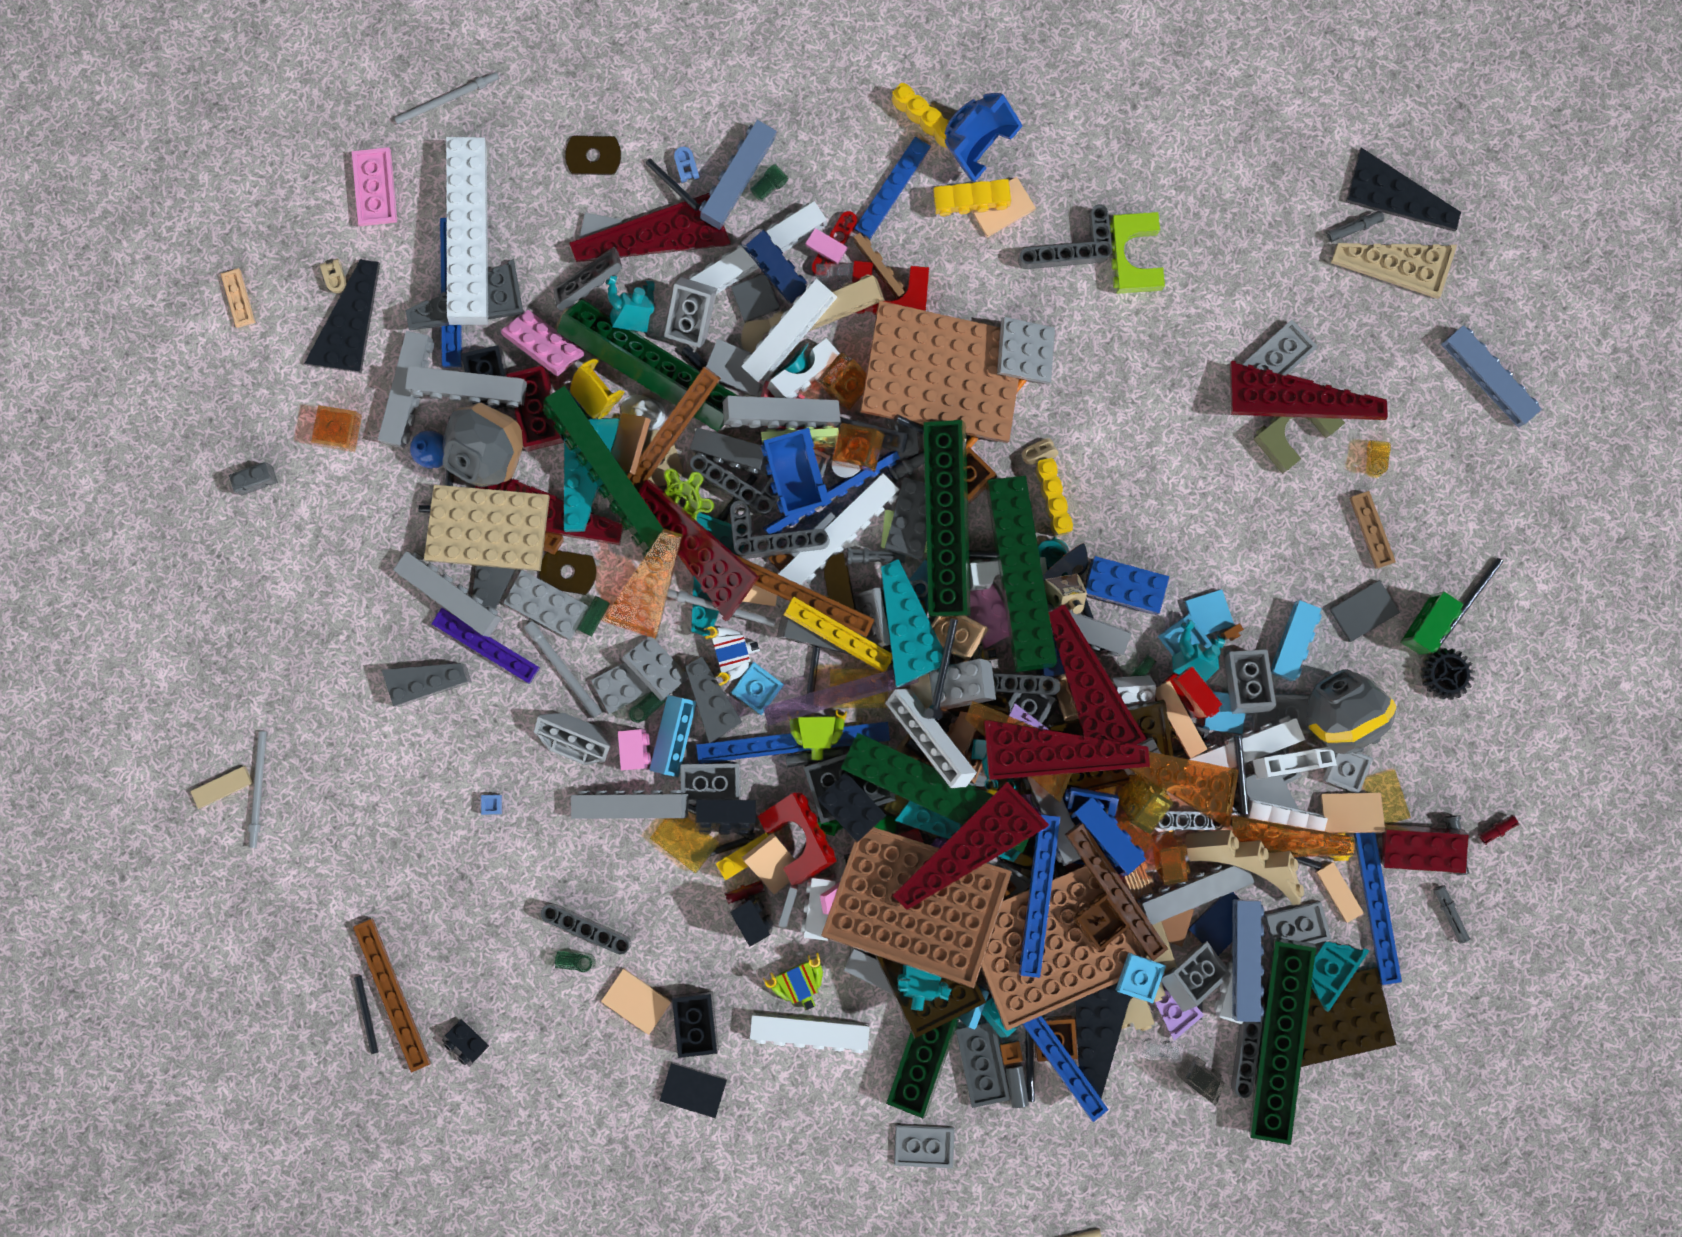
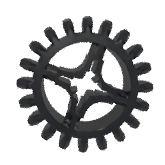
[1420,648,1475,700]

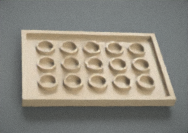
[424,485,550,571]

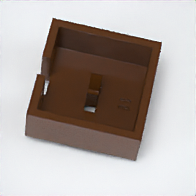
[1072,893,1131,951]

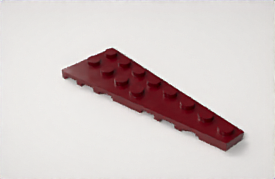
[569,193,731,262]
[1230,361,1388,420]
[475,478,624,545]
[638,480,759,621]
[1049,604,1146,745]
[984,720,1150,780]
[892,782,1049,910]

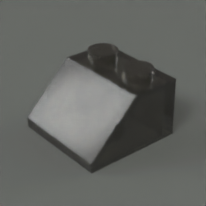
[1176,1055,1225,1106]

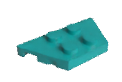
[1311,942,1369,1012]

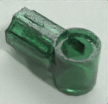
[750,164,789,202]
[629,692,666,723]
[554,951,596,973]

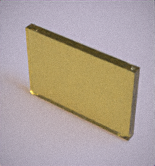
[1363,770,1411,825]

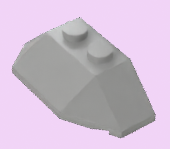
[534,713,611,765]

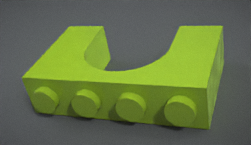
[1109,212,1165,294]

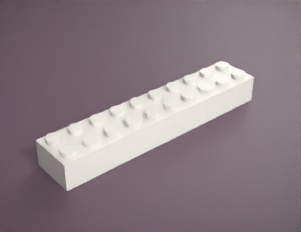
[446,137,488,325]

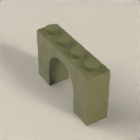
[1253,416,1345,474]

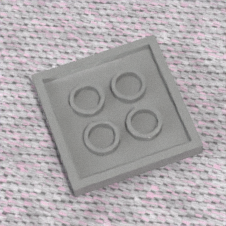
[997,317,1055,384]

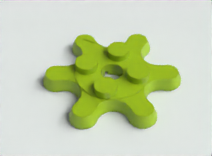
[664,468,714,521]

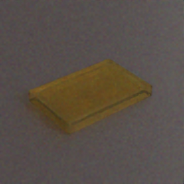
[650,818,720,874]

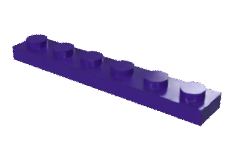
[431,608,540,684]

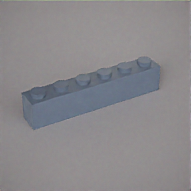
[699,120,777,230]
[1441,325,1542,428]
[1232,899,1264,1022]

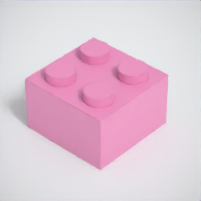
[618,729,652,771]

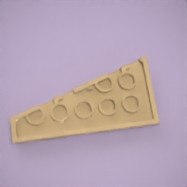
[1331,243,1457,299]

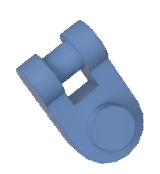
[674,147,700,183]

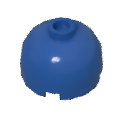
[410,430,444,469]

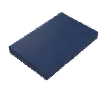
[1188,892,1240,956]

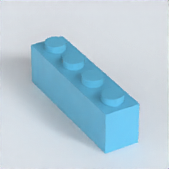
[1270,600,1322,681]
[650,695,696,777]

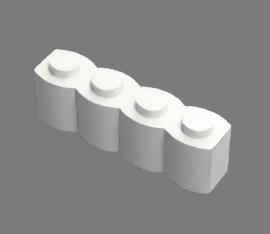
[1244,799,1328,843]

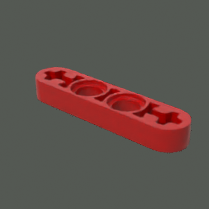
[812,211,857,278]

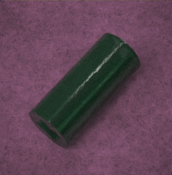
[577,595,610,637]

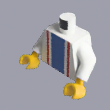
[704,626,760,686]

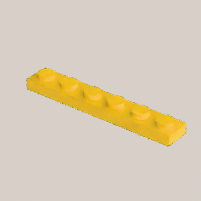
[783,597,892,673]

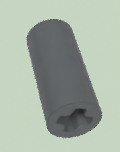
[1005,1064,1029,1108]

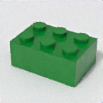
[1400,591,1464,655]

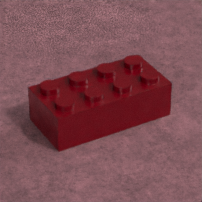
[506,366,564,452]
[1381,825,1469,873]

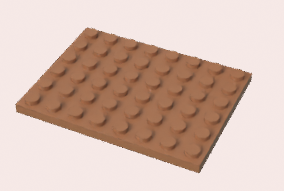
[860,301,1019,443]
[821,828,1012,988]
[981,865,1146,1030]

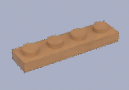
[854,233,905,300]
[1349,491,1396,569]

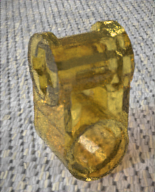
[1366,440,1391,478]

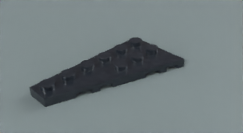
[1346,147,1461,232]
[304,259,380,373]
[1076,982,1131,1099]

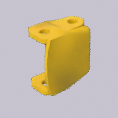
[570,359,625,419]

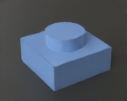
[481,795,502,815]

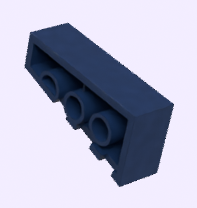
[740,229,807,304]

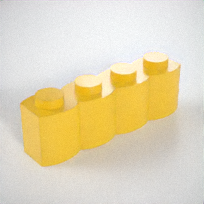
[892,82,950,148]
[933,179,1011,217]
[1035,457,1073,537]

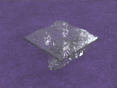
[815,264,853,290]

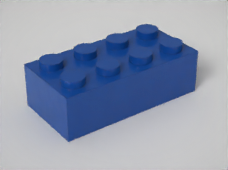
[1084,556,1170,615]
[1070,797,1146,878]

